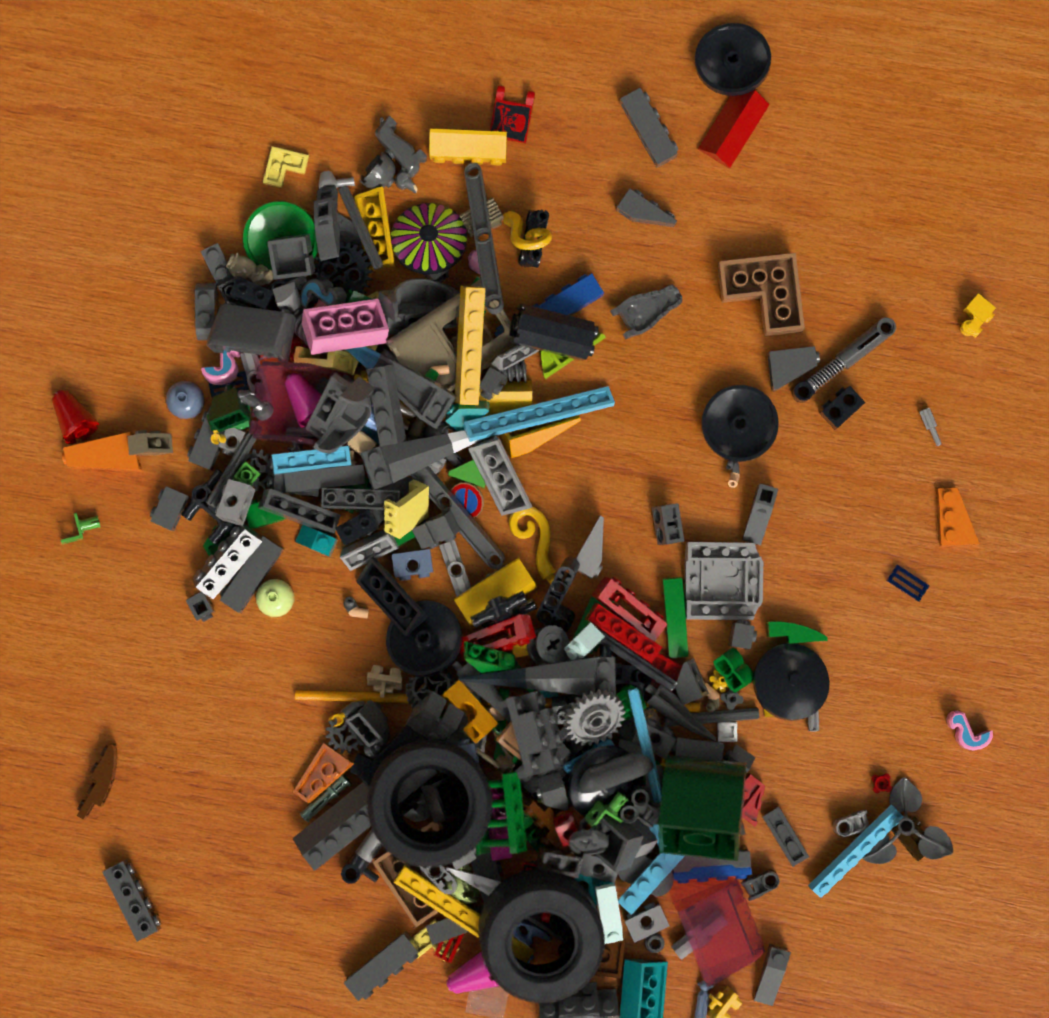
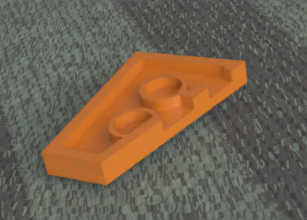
[937,488,980,546]
[293,743,354,803]

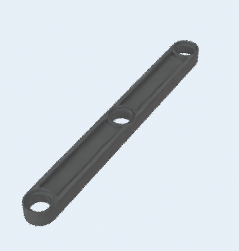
[464,163,504,314]
[405,440,505,569]

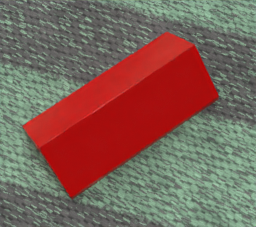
[698,90,770,169]

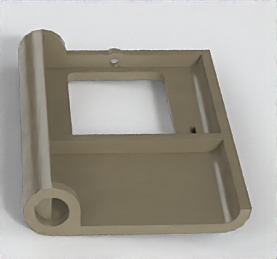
[386,279,517,391]

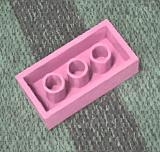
[302,299,389,355]

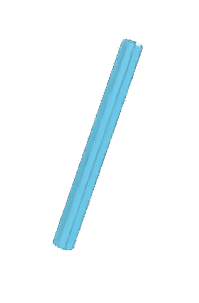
[628,688,662,803]

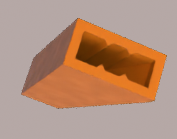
[62,432,142,471]

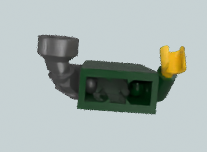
[206,385,274,444]

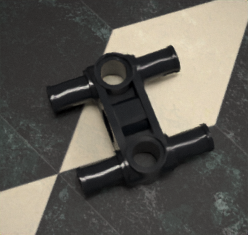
[518,210,549,268]
[181,469,253,545]
[470,590,538,629]
[600,644,652,701]

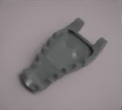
[610,285,682,339]

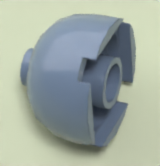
[166,381,204,419]

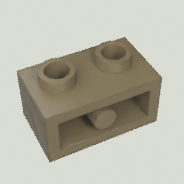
[127,430,173,456]

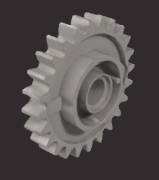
[563,689,625,746]

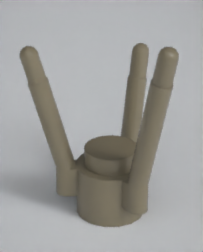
[476,732,515,774]

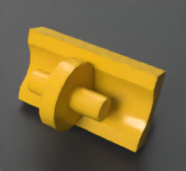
[707,986,742,1018]

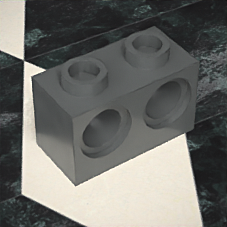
[652,503,684,545]

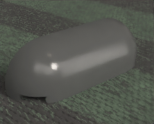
[578,752,654,794]

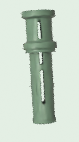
[300,774,352,822]

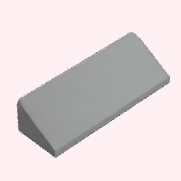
[490,345,539,372]
[340,529,398,571]

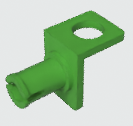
[61,513,100,545]
[585,791,628,828]

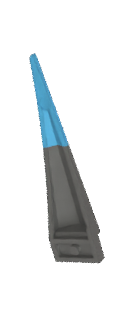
[346,346,457,429]

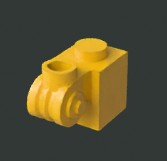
[960,293,996,338]

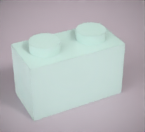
[564,623,605,660]

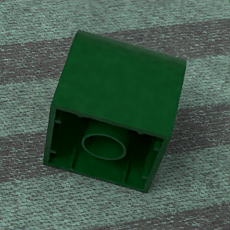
[658,755,746,861]

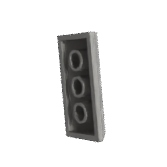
[469,436,532,516]

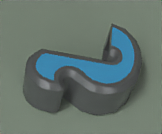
[300,278,347,309]

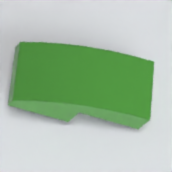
[233,461,261,501]

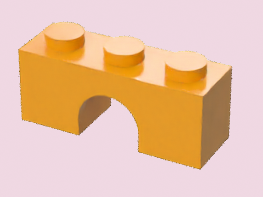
[441,680,498,744]

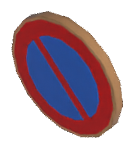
[449,482,484,518]

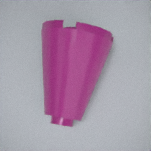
[284,373,322,428]
[447,951,499,994]

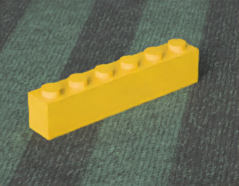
[454,286,485,405]

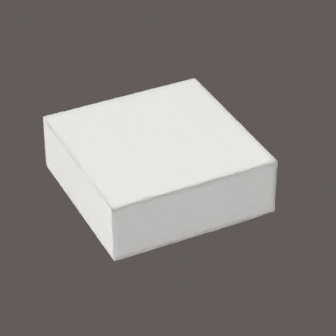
[717,722,737,742]

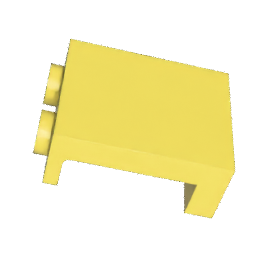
[294,346,355,374]
[384,479,429,539]

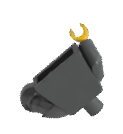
[329,700,391,760]

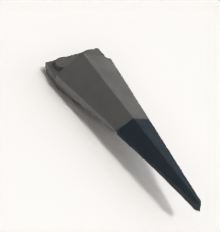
[458,657,616,696]

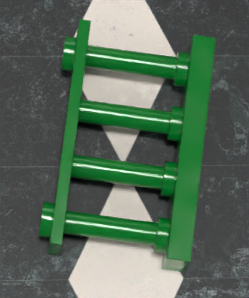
[475,772,527,855]

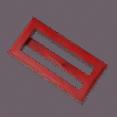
[433,933,464,963]

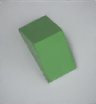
[448,460,486,489]

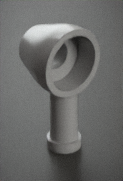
[318,171,354,190]

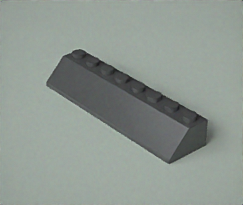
[293,769,439,871]

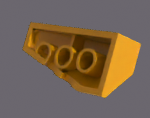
[500,415,581,458]

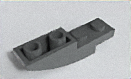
[314,187,340,261]
[201,243,249,307]

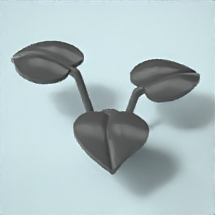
[862,778,953,864]

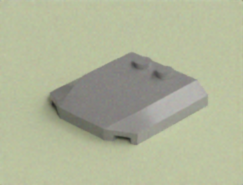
[684,542,763,620]

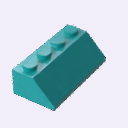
[620,959,668,1018]

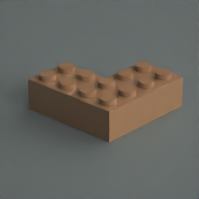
[717,253,805,336]
[373,820,446,927]

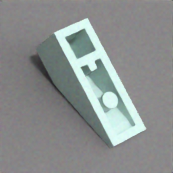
[595,883,623,944]

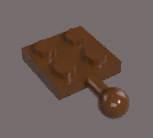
[558,938,625,978]

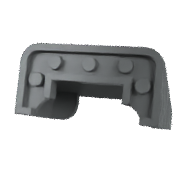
[206,301,297,363]

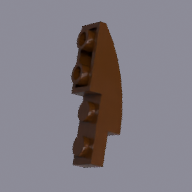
[77,744,117,820]
[522,796,570,860]

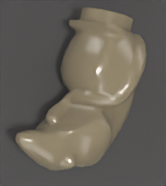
[225,252,274,286]

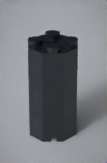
[509,304,599,361]

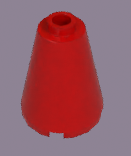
[52,390,99,444]

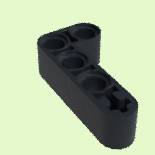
[536,557,580,632]

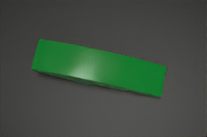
[663,577,689,658]

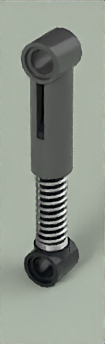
[792,318,896,403]

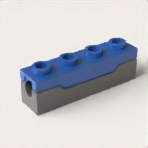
[672,850,752,883]

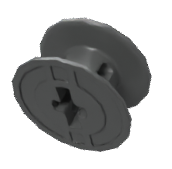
[527,625,569,665]

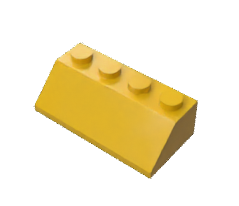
[430,129,507,166]

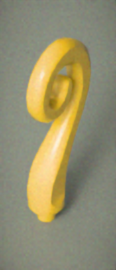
[503,211,552,250]
[509,506,556,585]

